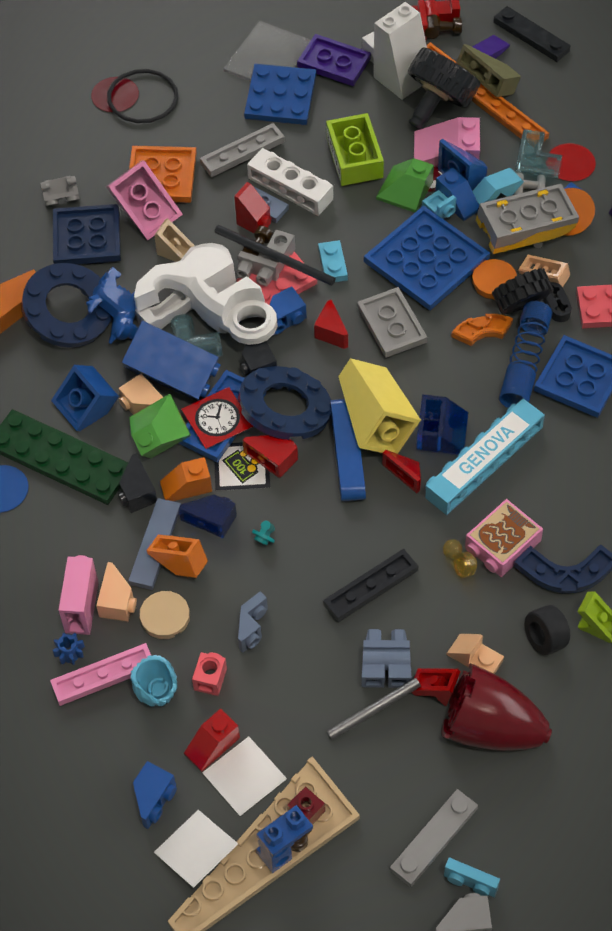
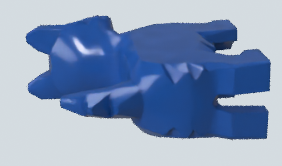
[86,267,138,344]

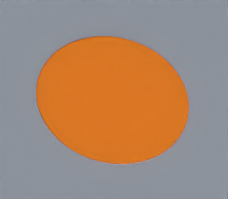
[564,188,595,236]

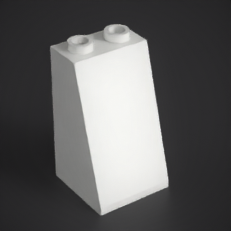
[374,2,427,100]

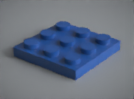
[244,64,316,125]
[534,335,612,418]

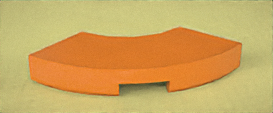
[451,314,513,346]

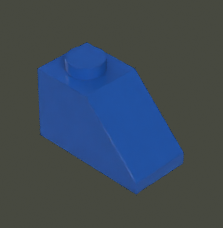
[435,168,479,221]

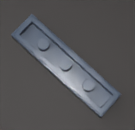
[128,498,181,590]

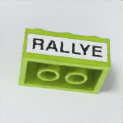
[326,113,384,186]

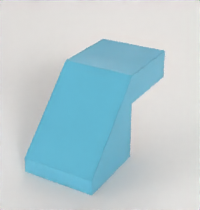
[473,168,524,204]

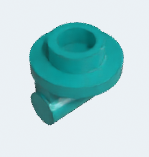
[252,520,275,545]

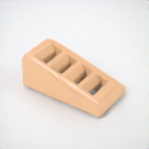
[518,255,570,287]

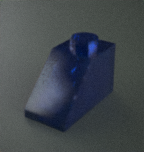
[179,494,237,538]

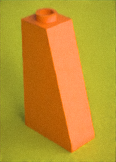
[0,269,36,334]

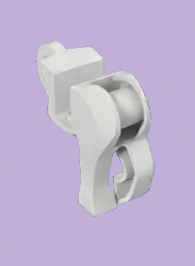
[134,243,278,345]

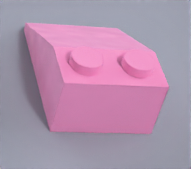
[414,117,480,167]
[106,160,183,240]

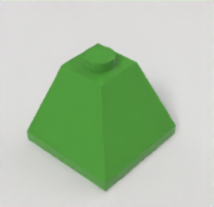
[376,158,434,212]
[129,394,191,459]

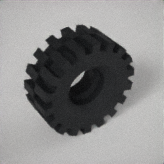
[492,268,554,315]

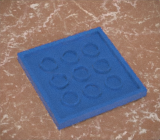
[364,206,490,310]

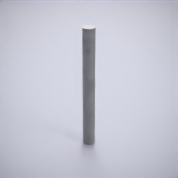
[327,678,421,740]

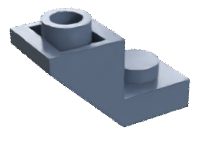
[238,591,268,653]

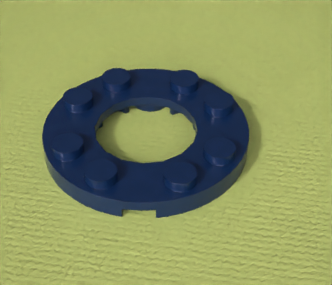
[21,263,112,347]
[238,366,332,440]

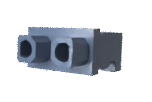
[362,629,412,688]

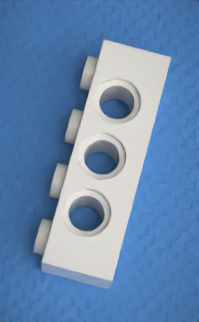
[247,148,333,216]

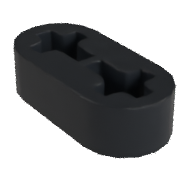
[543,282,572,322]

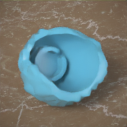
[130,655,177,706]

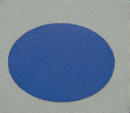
[0,465,28,512]

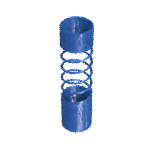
[499,301,553,408]

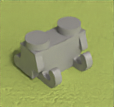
[41,176,80,206]

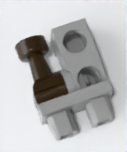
[237,226,296,287]

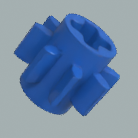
[52,633,85,665]

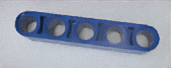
[330,399,366,501]

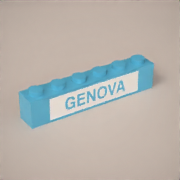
[425,398,545,515]

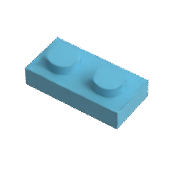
[318,240,348,282]
[444,858,500,898]

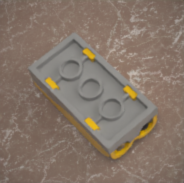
[476,184,579,254]

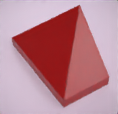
[382,450,421,494]

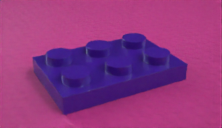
[297,34,371,86]

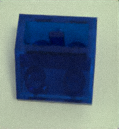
[416,394,469,454]

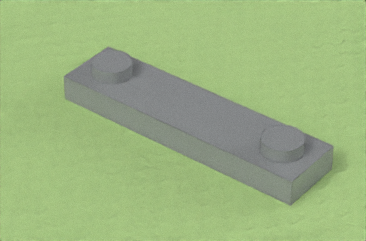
[200,123,285,177]
[390,789,478,888]

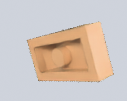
[447,634,504,674]

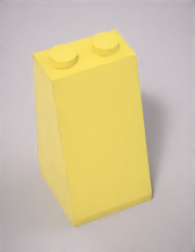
[338,358,421,454]

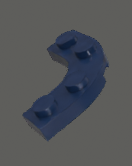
[514,544,612,593]

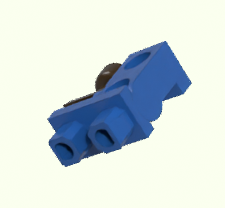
[256,805,313,874]

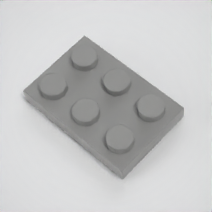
[357,287,427,358]

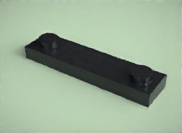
[493,6,571,62]
[323,549,419,622]

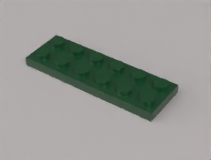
[0,409,128,505]

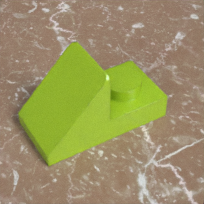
[577,591,612,643]

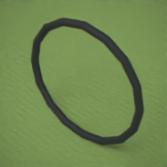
[107,69,178,123]

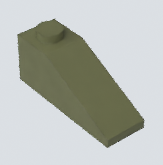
[456,44,521,97]

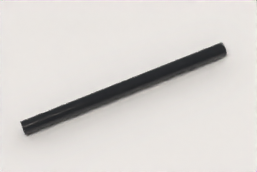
[215,225,336,286]

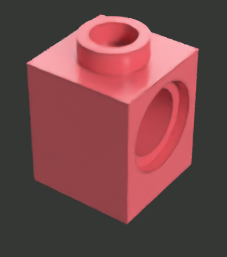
[192,652,227,696]

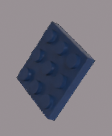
[53,204,121,264]

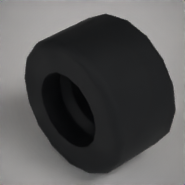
[524,605,571,655]

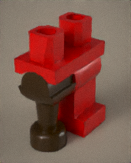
[412,0,462,40]

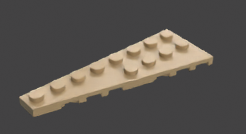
[168,756,360,931]

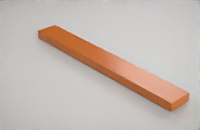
[427,42,549,149]

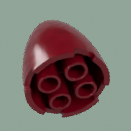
[441,663,552,751]

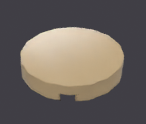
[140,591,190,639]

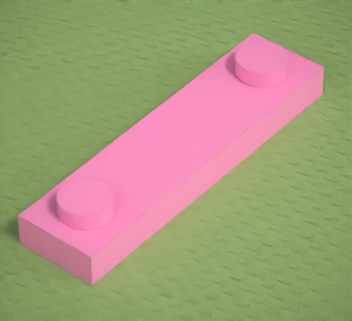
[50,643,151,706]

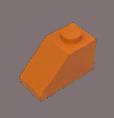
[160,457,212,501]
[146,534,208,578]

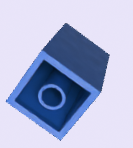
[122,320,221,401]

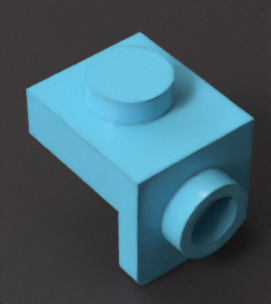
[422,190,456,219]

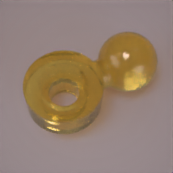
[443,539,477,578]

